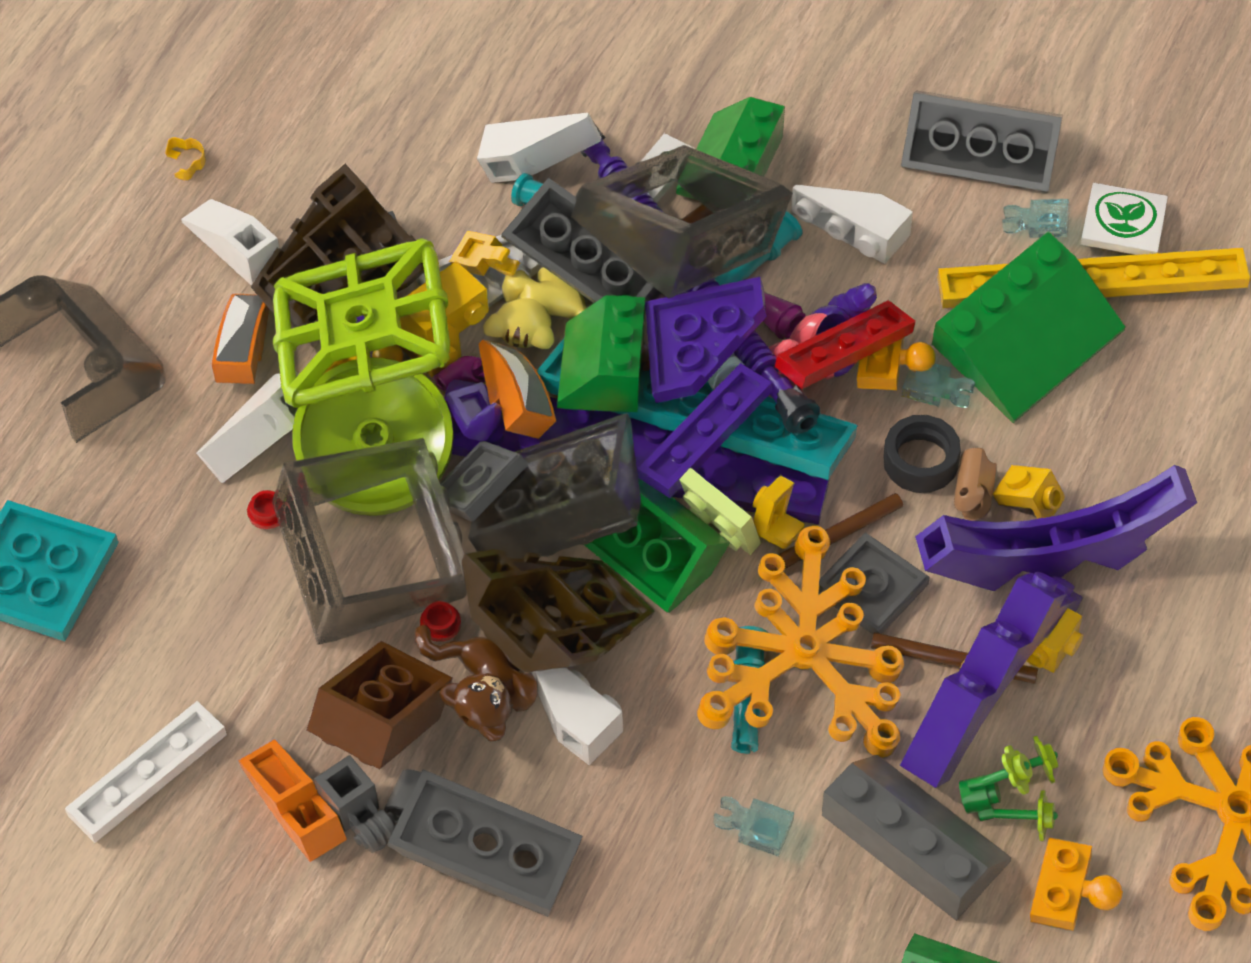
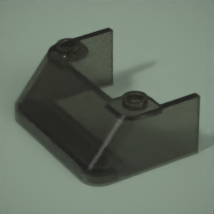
[0,275,166,443]

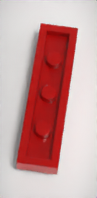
[775,300,916,389]

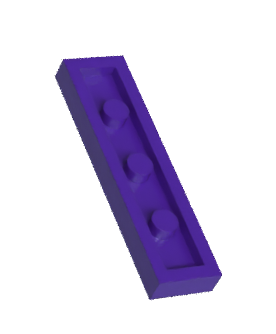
[637,363,772,498]

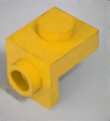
[993,465,1065,519]
[753,475,805,549]
[1027,608,1084,673]

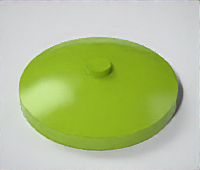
[292,357,453,516]

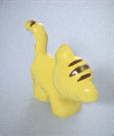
[483,267,587,349]

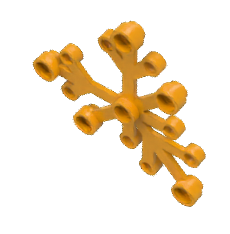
[697,526,904,758]
[1102,717,1251,931]

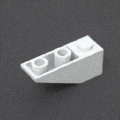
[477,113,601,183]
[791,185,913,264]
[181,199,279,286]
[196,371,299,483]
[529,667,623,765]

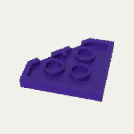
[645,277,767,403]

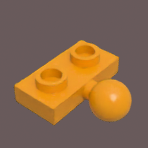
[857,338,936,390]
[1030,837,1123,931]

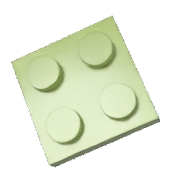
[679,468,761,555]

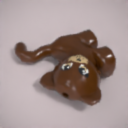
[415,625,537,742]

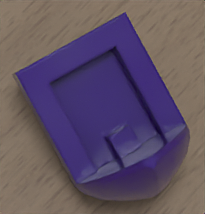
[445,382,503,441]

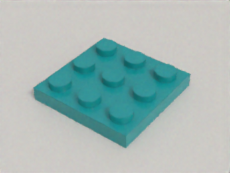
[0,500,119,641]

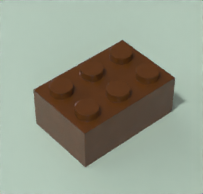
[306,641,453,770]

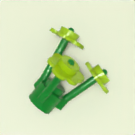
[959,735,1059,841]

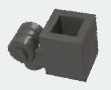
[314,754,396,853]

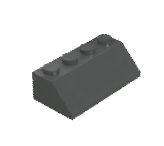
[901,90,1063,192]
[501,178,672,311]
[822,755,1012,921]

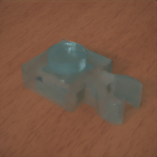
[1002,199,1070,238]
[901,363,975,408]
[714,796,794,857]

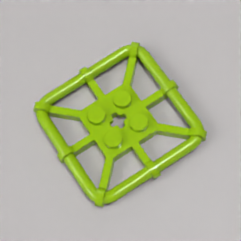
[273,238,450,408]

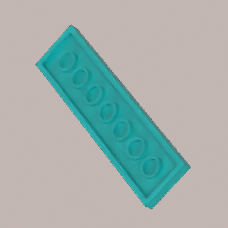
[537,337,858,480]

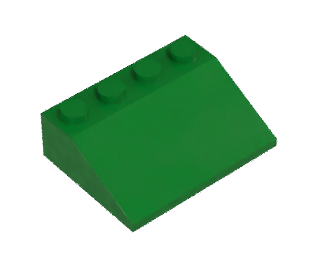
[931,231,1126,423]

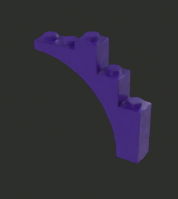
[915,465,1197,591]
[900,572,1083,788]

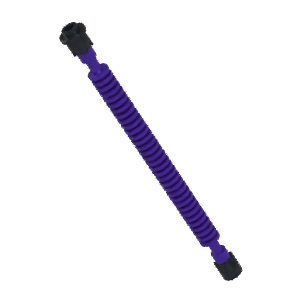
[580,120,820,433]

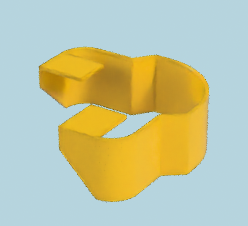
[165,137,206,181]

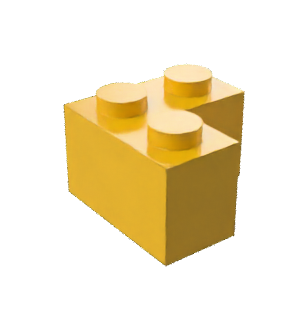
[400,261,489,378]

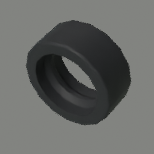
[883,415,961,493]

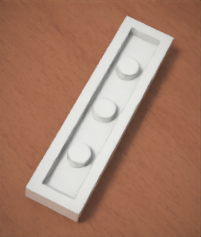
[65,701,227,843]

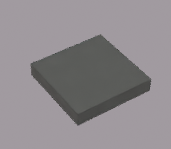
[428,441,529,522]
[818,532,930,634]

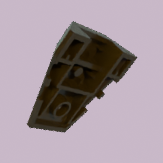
[251,163,424,329]
[462,549,655,673]

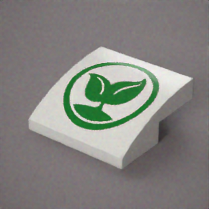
[1080,183,1168,255]

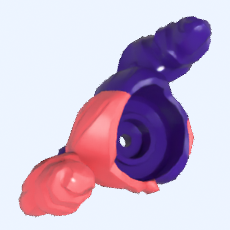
[769,283,877,380]

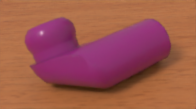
[434,356,486,391]

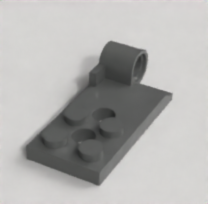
[384,769,583,917]

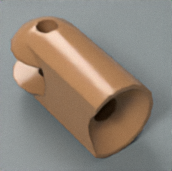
[954,448,997,520]

